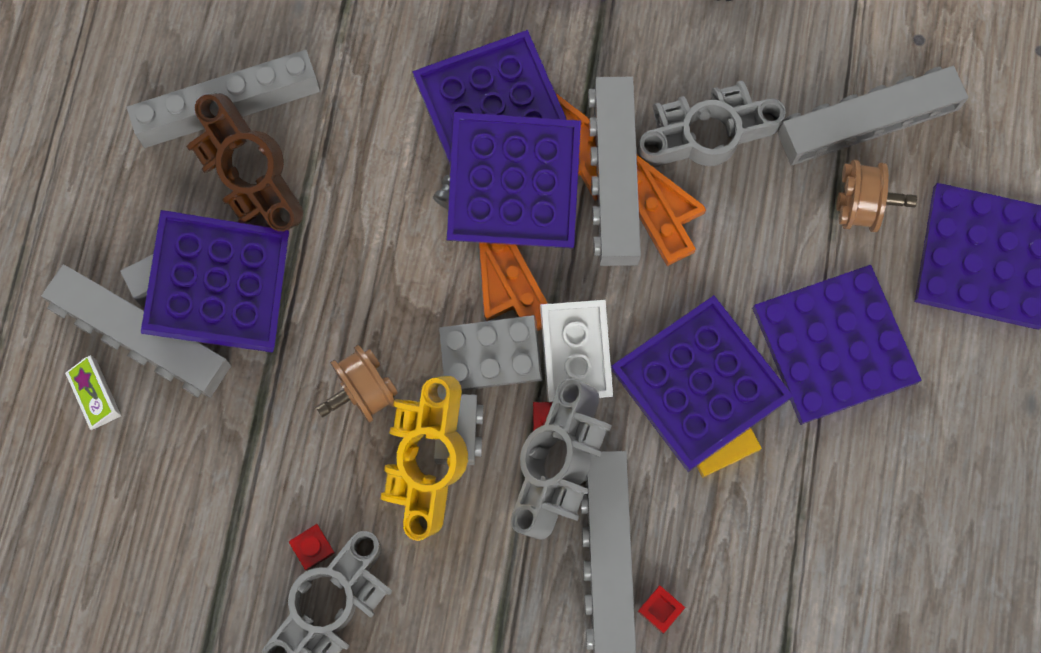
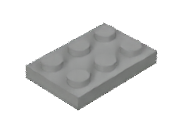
[439,315,542,391]

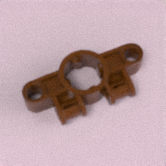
[186,93,303,231]

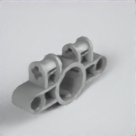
[637,80,786,167]
[511,378,612,540]
[262,531,392,653]

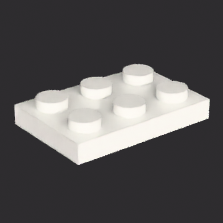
[540,300,613,402]

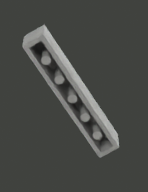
[127,50,320,148]
[777,66,969,166]
[588,77,641,266]
[41,264,231,398]
[581,451,636,653]

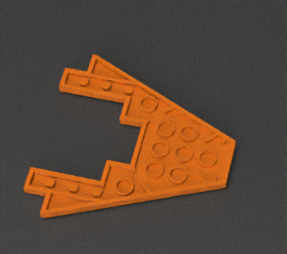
[479,94,706,331]

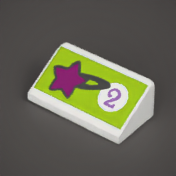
[65,355,121,430]

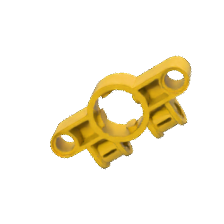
[380,376,468,541]

